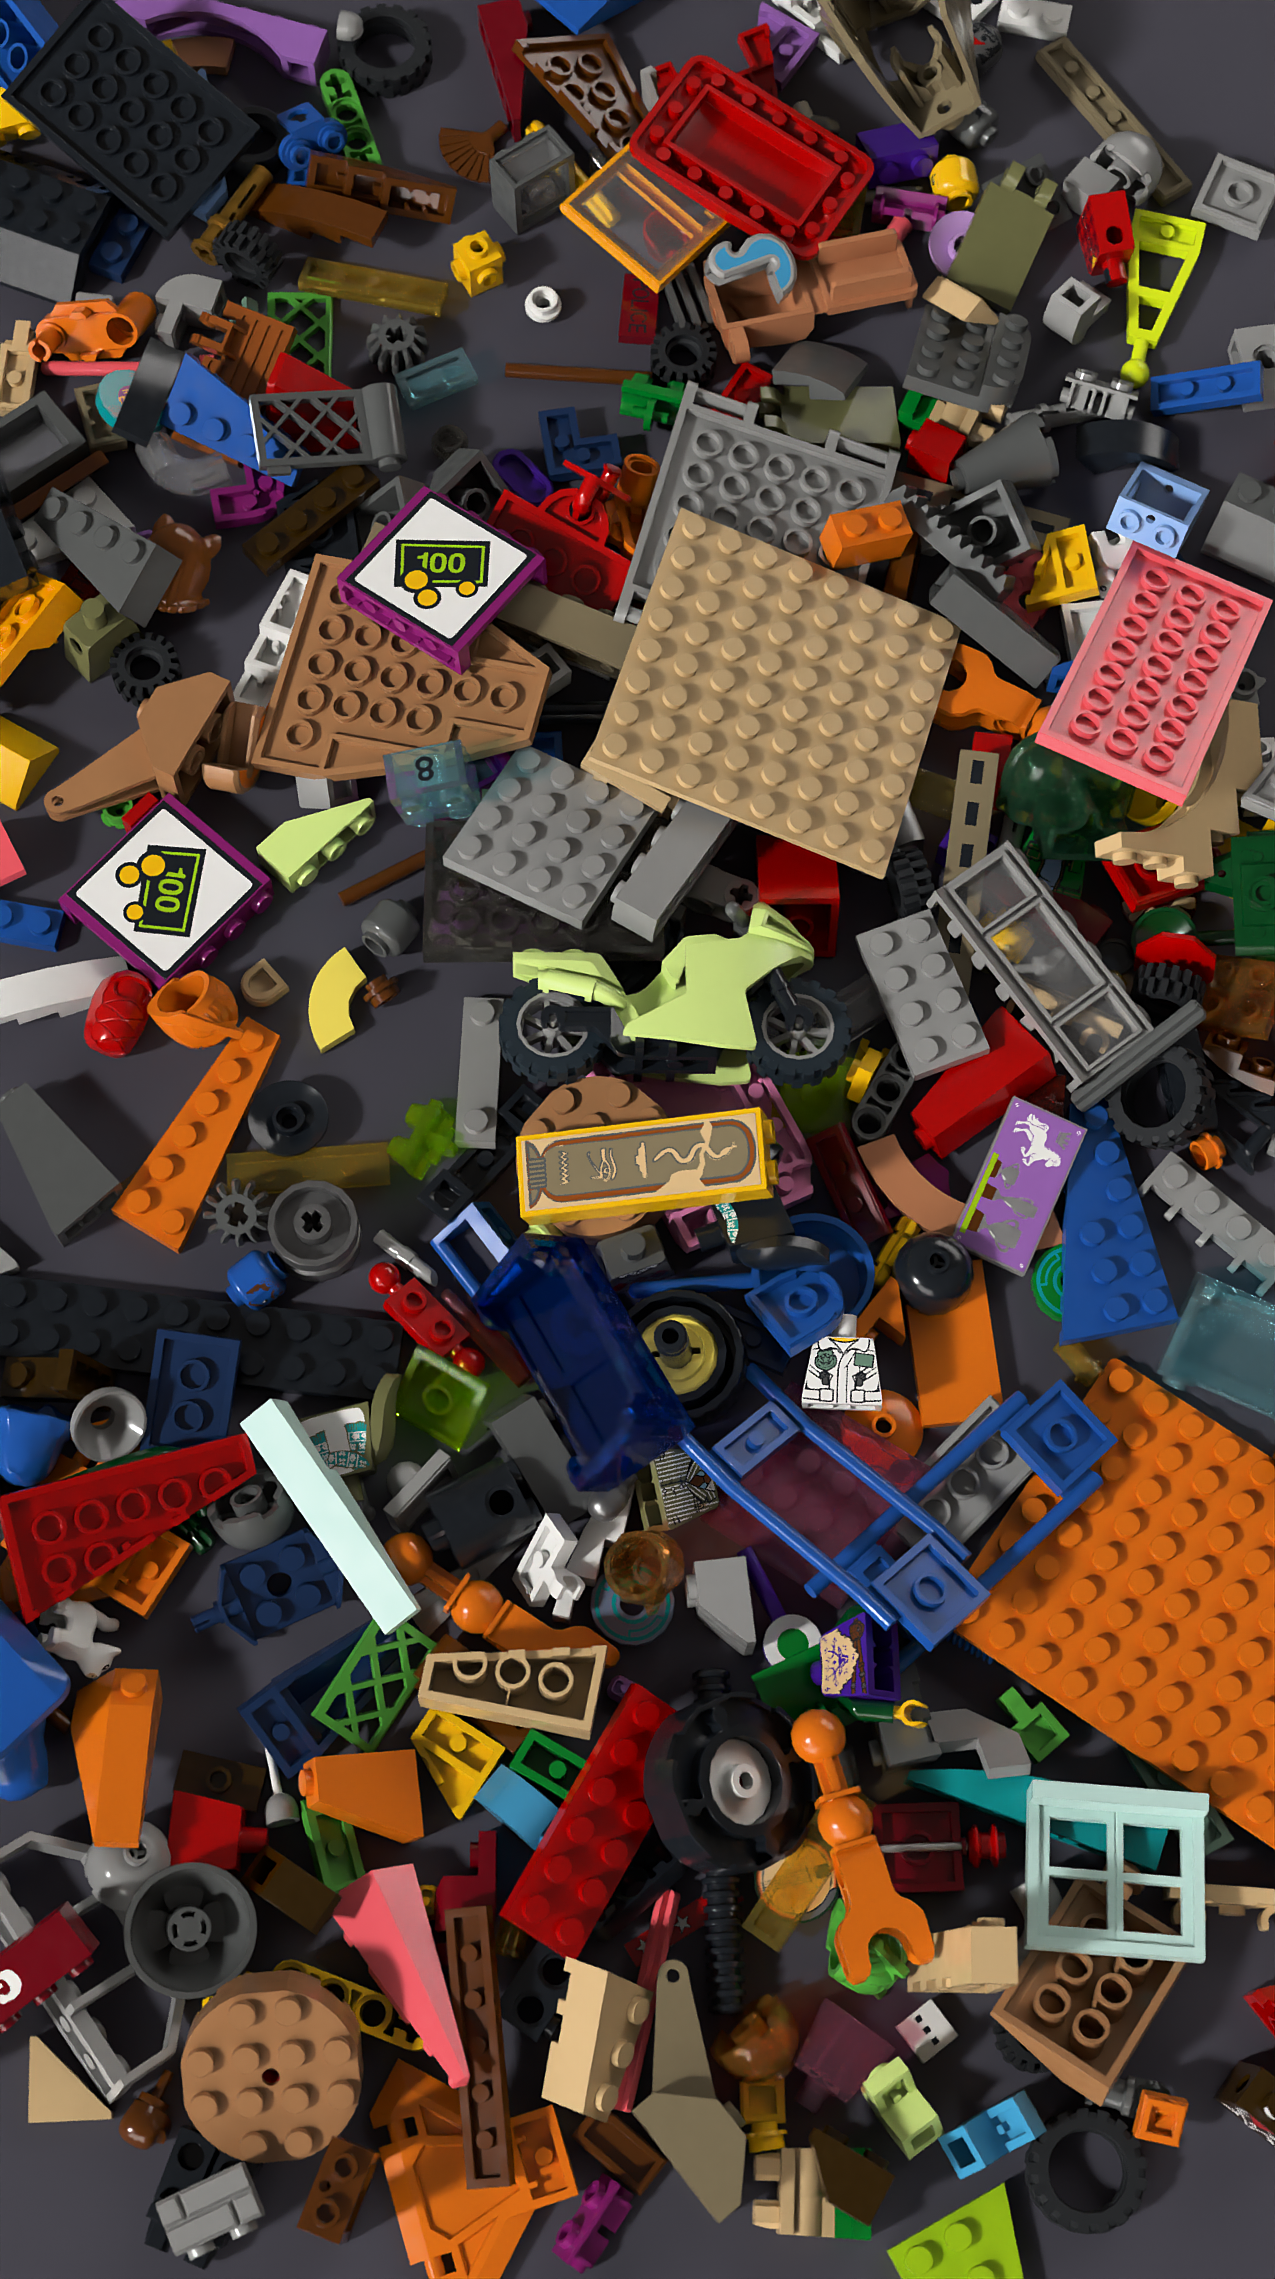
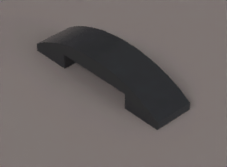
[417,1084,544,1224]

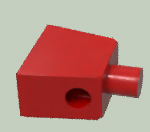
[168,1790,269,1874]

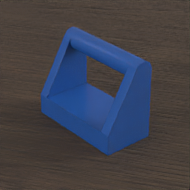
[430,1202,537,1307]

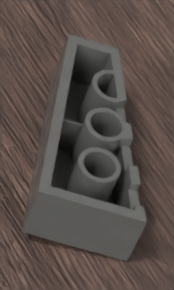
[34,487,183,628]

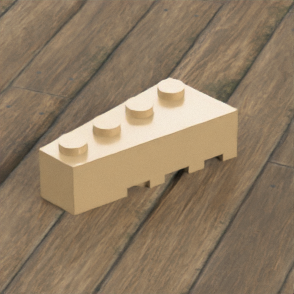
[418,1645,607,1740]

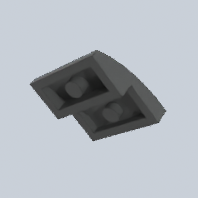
[772,340,868,401]

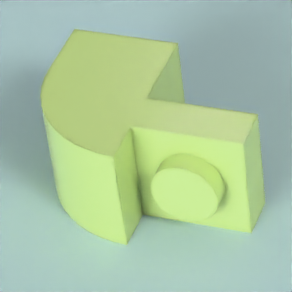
[860,2056,945,2160]

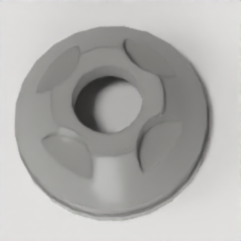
[70,1387,147,1462]

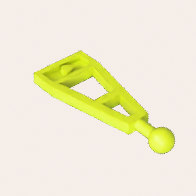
[1120,208,1206,389]

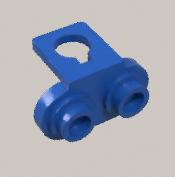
[277,102,348,171]

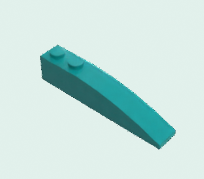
[903,1769,1169,1874]

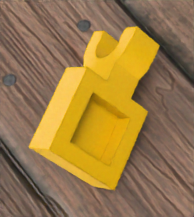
[845,1038,890,1103]

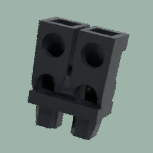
[144,2125,264,2270]

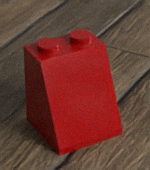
[755,835,840,957]

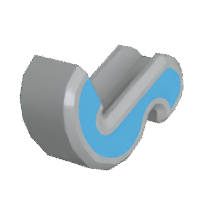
[704,234,797,304]

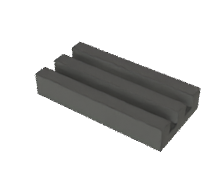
[663,262,716,332]

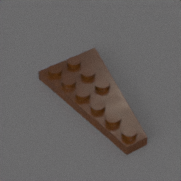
[512,33,691,209]

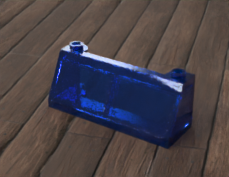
[470,1233,695,1492]

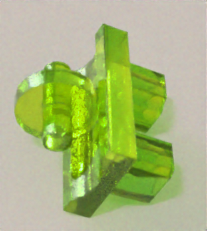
[387,1098,459,1181]

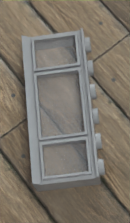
[926,840,1154,1093]

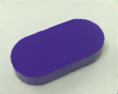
[492,449,554,507]

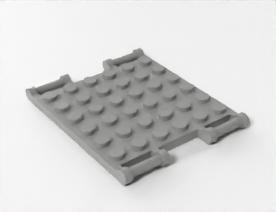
[613,380,901,624]

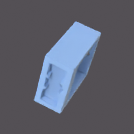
[1106,461,1210,558]

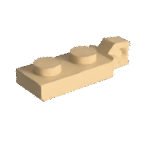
[0,320,39,417]

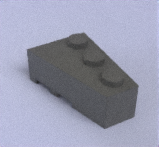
[863,1634,942,1775]

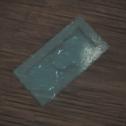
[395,347,478,411]

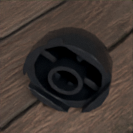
[891,1231,974,1316]

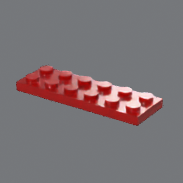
[499,1683,676,1960]

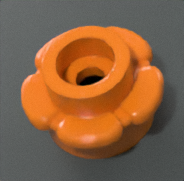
[1190,1132,1226,1171]

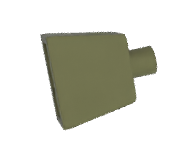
[63,594,145,683]

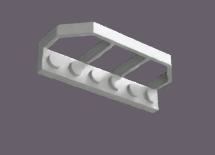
[0,1831,185,2106]

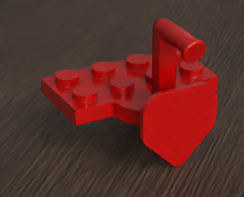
[486,459,633,612]

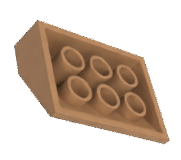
[990,1879,1188,2107]

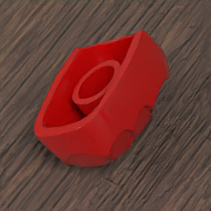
[84,970,153,1058]

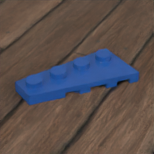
[159,353,310,487]

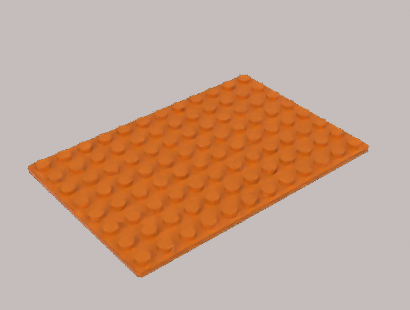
[953,1358,1275,1849]

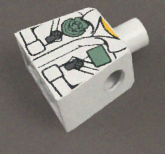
[802,1314,882,1411]

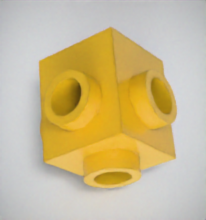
[451,230,506,298]

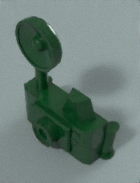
[1131,830,1275,965]

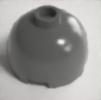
[207,1468,294,1550]

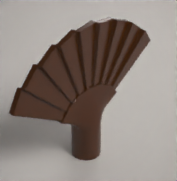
[439,120,508,184]

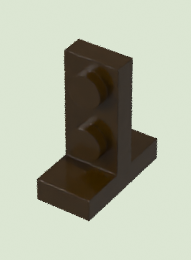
[0,1349,117,1412]

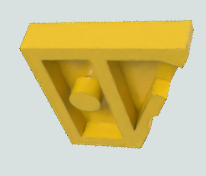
[1025,524,1100,613]
[410,1709,506,1821]

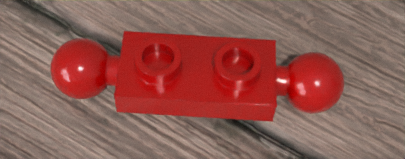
[368,1262,485,1380]

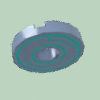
[590,1561,675,1648]

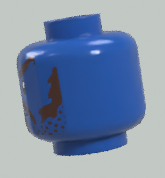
[226,1250,289,1311]

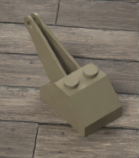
[631,1960,747,2223]

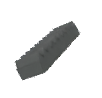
[883,484,1016,602]

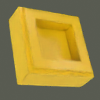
[739,2076,786,2124]

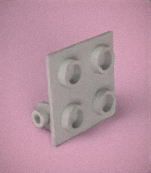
[1059,367,1139,420]

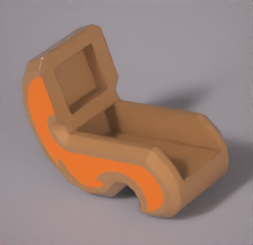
[202,701,267,795]

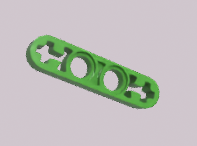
[320,69,383,165]

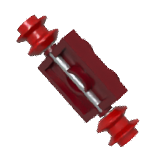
[830,1802,1006,1894]

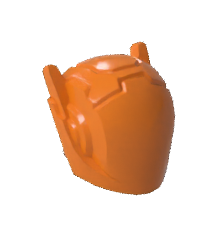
[147,970,244,1049]

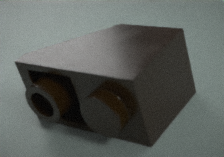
[239,1844,342,1935]
[808,2124,896,2227]

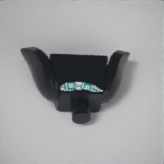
[694,1141,830,1271]

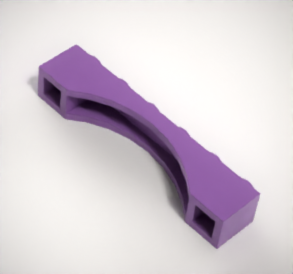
[116,0,330,87]

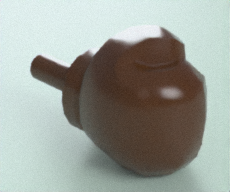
[119,2069,174,2150]

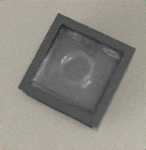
[489,124,575,235]

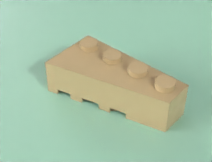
[907,1918,1018,1994]

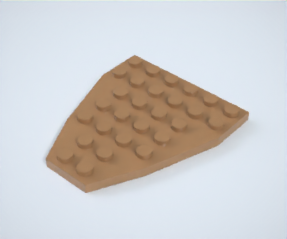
[251,554,552,782]

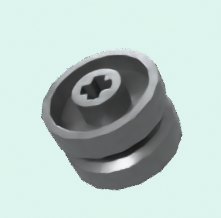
[267,1180,362,1282]

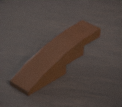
[305,150,457,224]
[247,183,388,248]

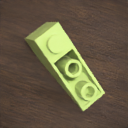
[256,798,376,893]

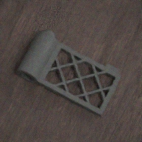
[248,383,408,477]

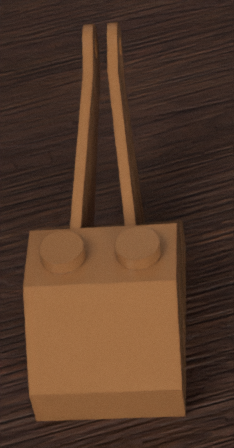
[44,672,235,822]

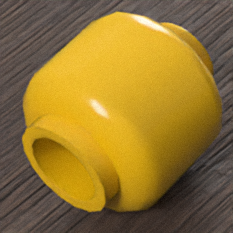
[929,154,979,212]

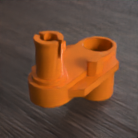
[28,292,157,362]
[604,454,660,561]

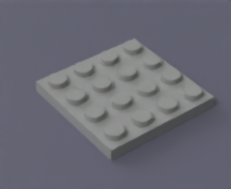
[443,746,658,930]

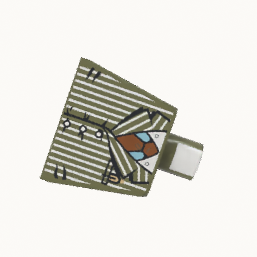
[628,1449,719,1533]

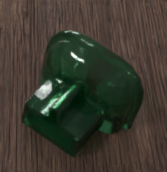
[995,731,1136,861]

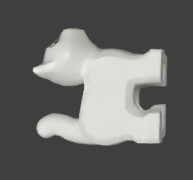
[1088,530,1133,599]
[37,1597,121,1678]

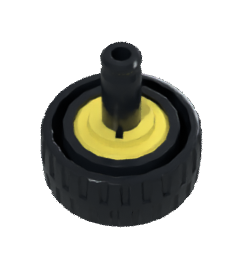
[609,1289,748,1431]

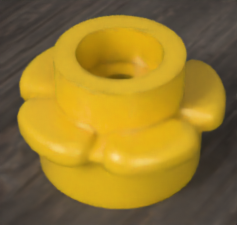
[745,2121,788,2153]

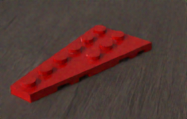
[0,1432,257,1624]

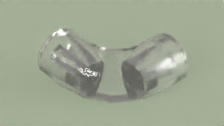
[135,432,232,497]

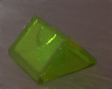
[396,1344,493,1452]

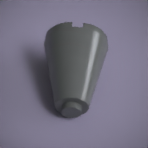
[950,412,1059,496]

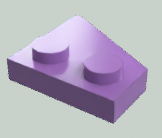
[757,2,820,91]

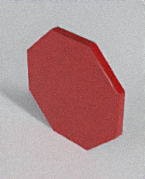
[1134,932,1217,984]

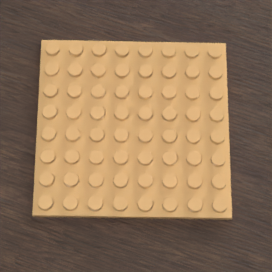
[588,508,961,880]

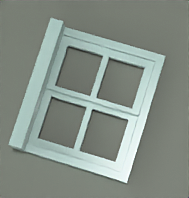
[1024,1779,1209,1963]

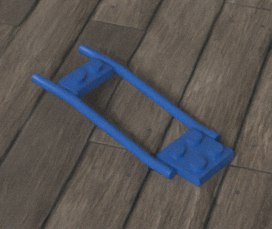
[667,1362,991,1652]
[804,1379,1118,1674]

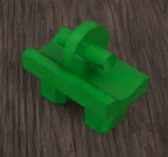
[619,373,686,432]

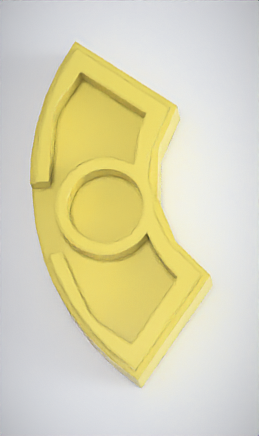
[308,947,367,1054]

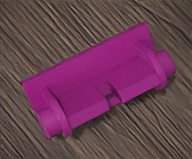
[871,185,948,232]
[551,2173,634,2274]

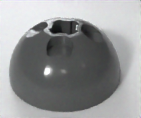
[124,1862,257,1999]

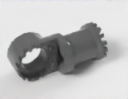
[1083,2075,1171,2119]

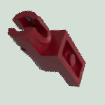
[434,1831,498,1969]

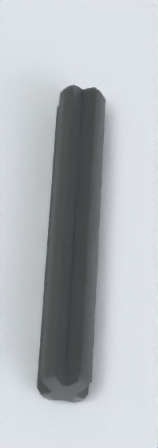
[1071,1000,1207,1112]

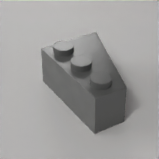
[480,1394,597,1524]

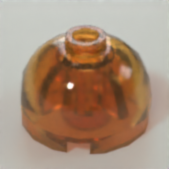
[710,1994,799,2084]

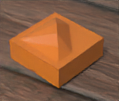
[1132,2089,1189,2147]

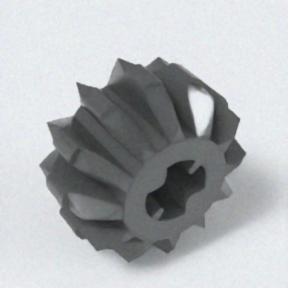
[366,312,429,379]
[203,1177,272,1247]

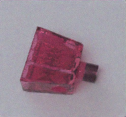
[793,1998,896,2115]

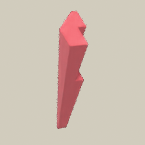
[332,1863,470,2089]

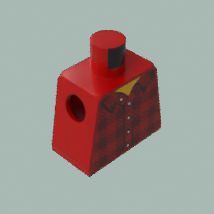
[1076,190,1135,288]

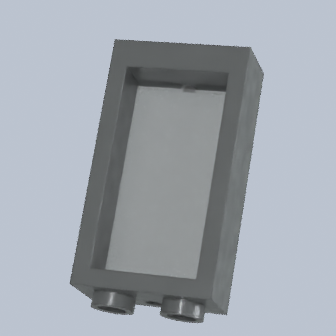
[0,391,91,505]

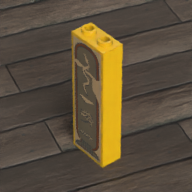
[516,1107,779,1226]

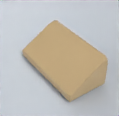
[923,276,999,325]

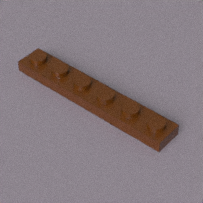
[444,1905,516,2189]

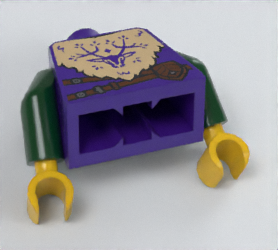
[810,1604,929,1729]

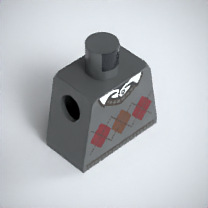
[589,1224,675,1299]

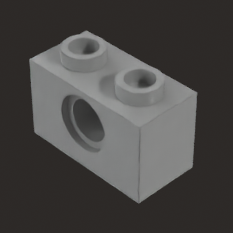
[1227,324,1275,412]

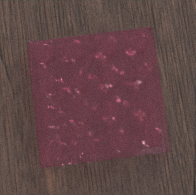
[699,1381,931,1610]

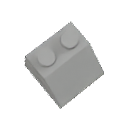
[685,1556,756,1656]

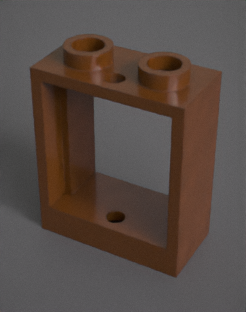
[296,2136,382,2245]

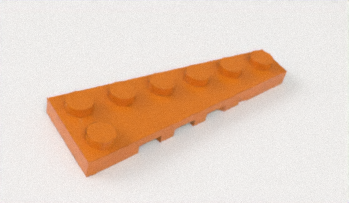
[111,1016,281,1254]

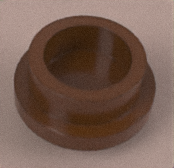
[363,974,401,1009]

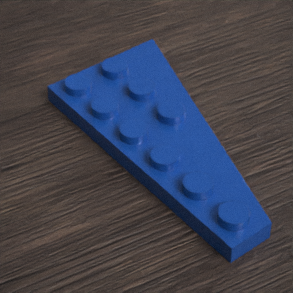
[1059,1098,1179,1347]

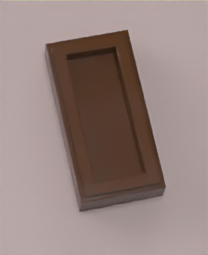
[571,2111,668,2197]

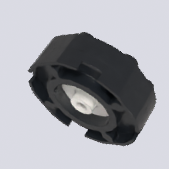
[643,1691,818,1876]

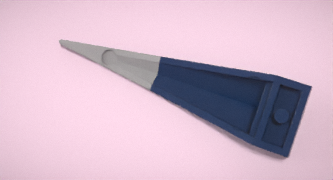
[236,1536,529,1779]

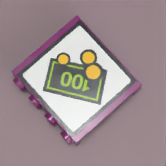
[336,486,548,676]
[58,793,275,991]

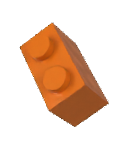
[819,500,913,571]

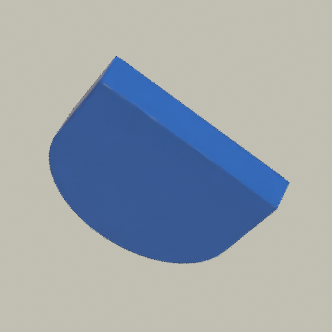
[744,1268,845,1357]

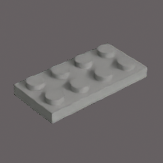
[855,908,990,1081]

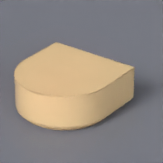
[241,958,290,1007]

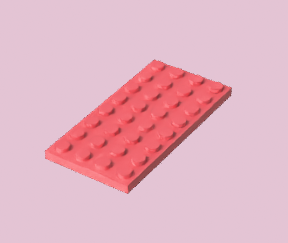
[1035,540,1273,807]

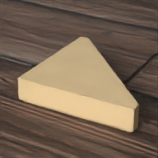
[28,2036,114,2123]

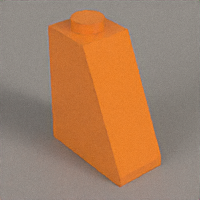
[299,1749,424,1844]

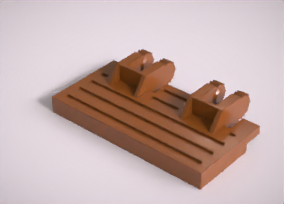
[162,301,298,469]

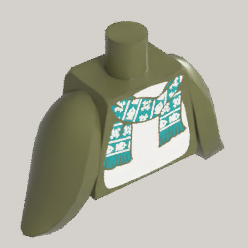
[251,1373,403,1503]

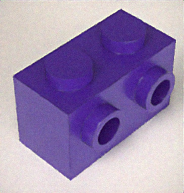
[855,123,939,189]

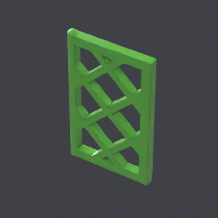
[267,292,334,377]
[311,1618,438,1753]

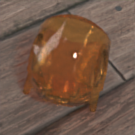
[604,1530,685,1617]

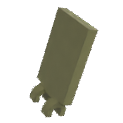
[945,160,1058,315]
[758,386,901,453]

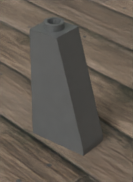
[929,563,1061,689]
[0,1082,124,1247]

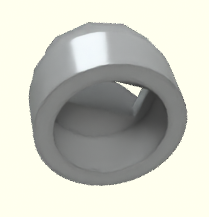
[336,10,363,41]

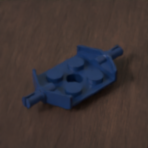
[190,1527,344,1646]

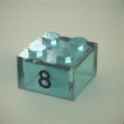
[383,739,481,827]

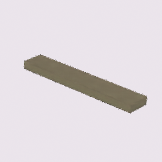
[1035,35,1193,208]

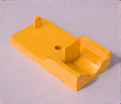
[0,572,84,687]

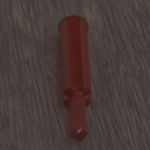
[441,1289,536,1388]

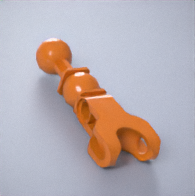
[933,643,1128,786]
[383,1532,621,1669]
[791,1709,935,1985]

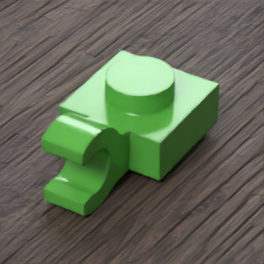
[995,1687,1070,1765]

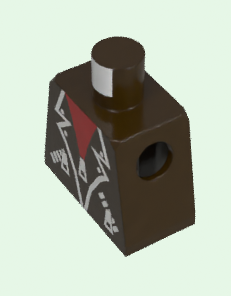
[1213,2061,1275,2147]

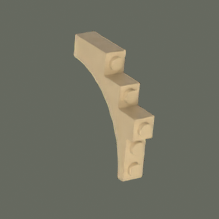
[1094,699,1263,889]

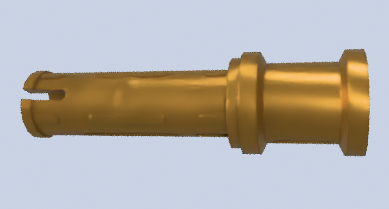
[190,164,273,266]

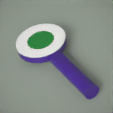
[736,1546,821,1666]

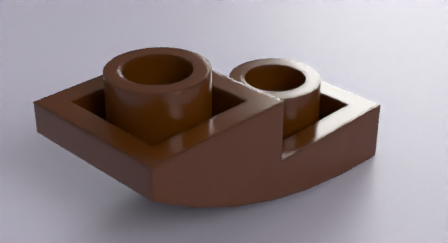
[1202,1030,1275,1096]

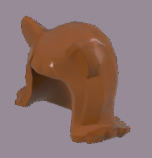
[148,513,221,613]

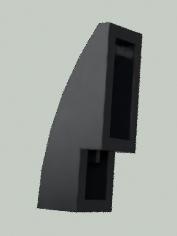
[112,337,185,448]

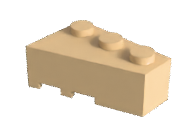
[542,1956,654,2123]

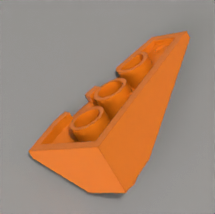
[70,1668,163,1848]

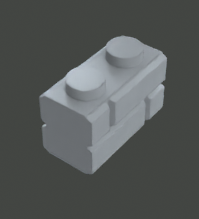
[155,2162,266,2261]

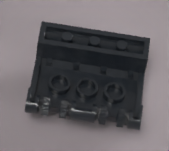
[0,149,126,304]

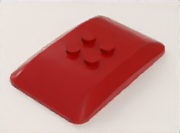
[629,55,874,261]

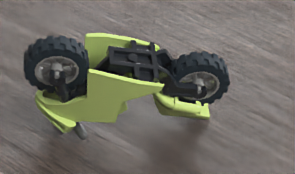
[499,901,852,1088]

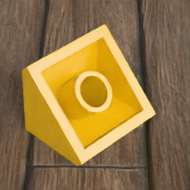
[0,716,60,811]

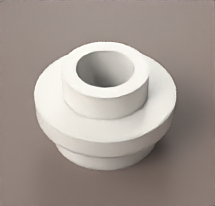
[525,286,561,323]

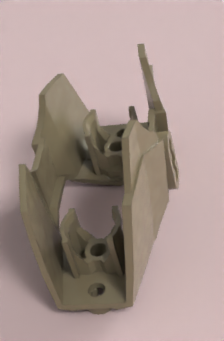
[817,0,982,139]

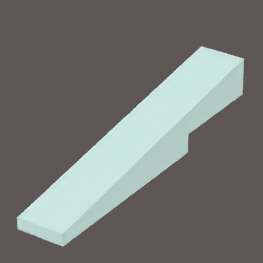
[240,1398,422,1635]

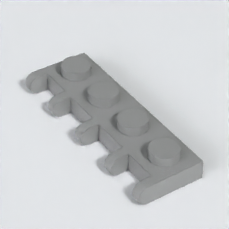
[1137,1151,1275,1297]

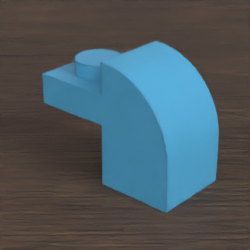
[474,1764,559,1851]
[937,2090,1047,2180]

